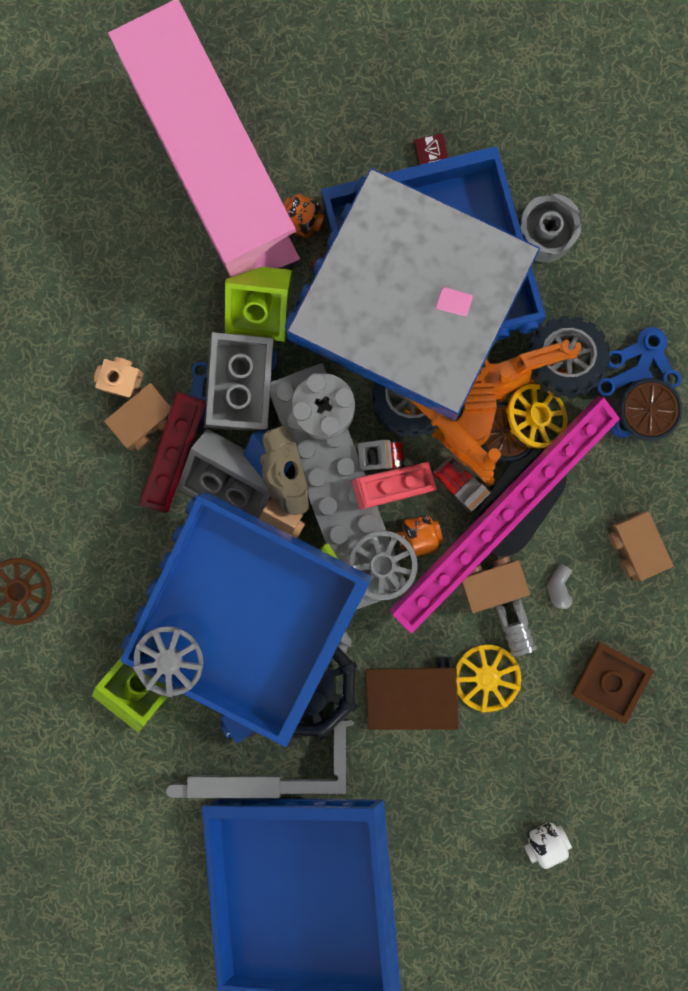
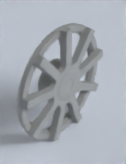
[348,531,417,600]
[133,626,203,697]

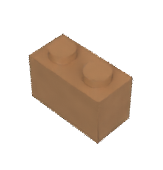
[104,383,171,451]
[608,511,674,581]
[460,556,530,613]

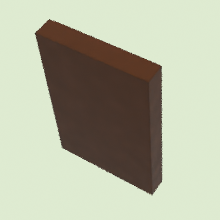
[366,667,459,730]

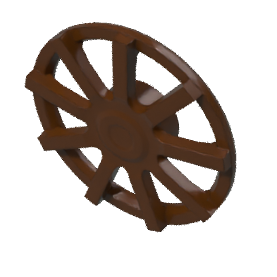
[0,558,52,625]

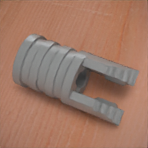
[495,598,537,657]

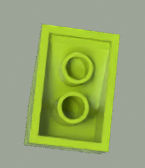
[92,658,167,733]

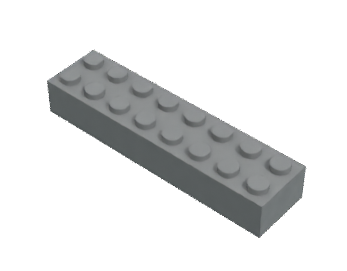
[270,363,409,610]

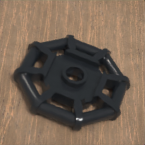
[293,647,357,739]

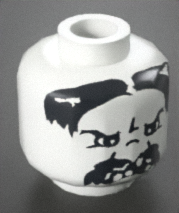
[524,822,572,869]

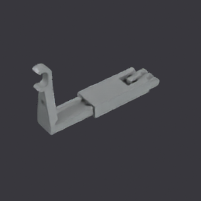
[166,694,354,798]

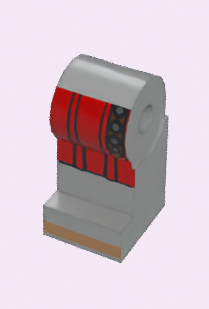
[358,440,405,471]
[433,456,491,512]

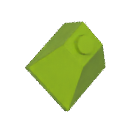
[225,267,292,342]

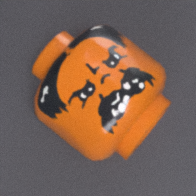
[284,194,326,238]
[397,515,443,557]

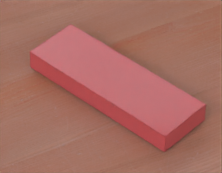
[351,461,437,510]

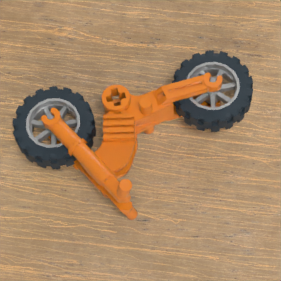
[372,316,610,487]

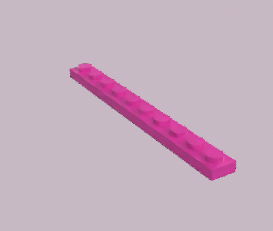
[388,396,620,634]

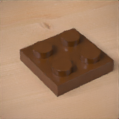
[570,641,654,724]

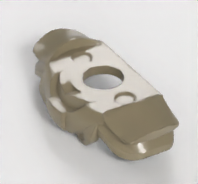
[260,426,309,515]

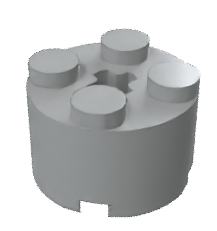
[518,194,581,263]
[292,373,355,440]

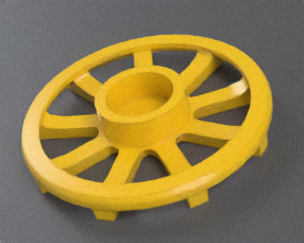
[505,384,568,449]
[456,644,521,712]

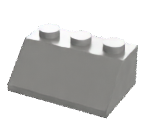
[204,332,273,430]
[177,429,271,519]

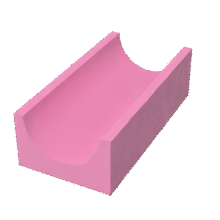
[108,0,300,278]

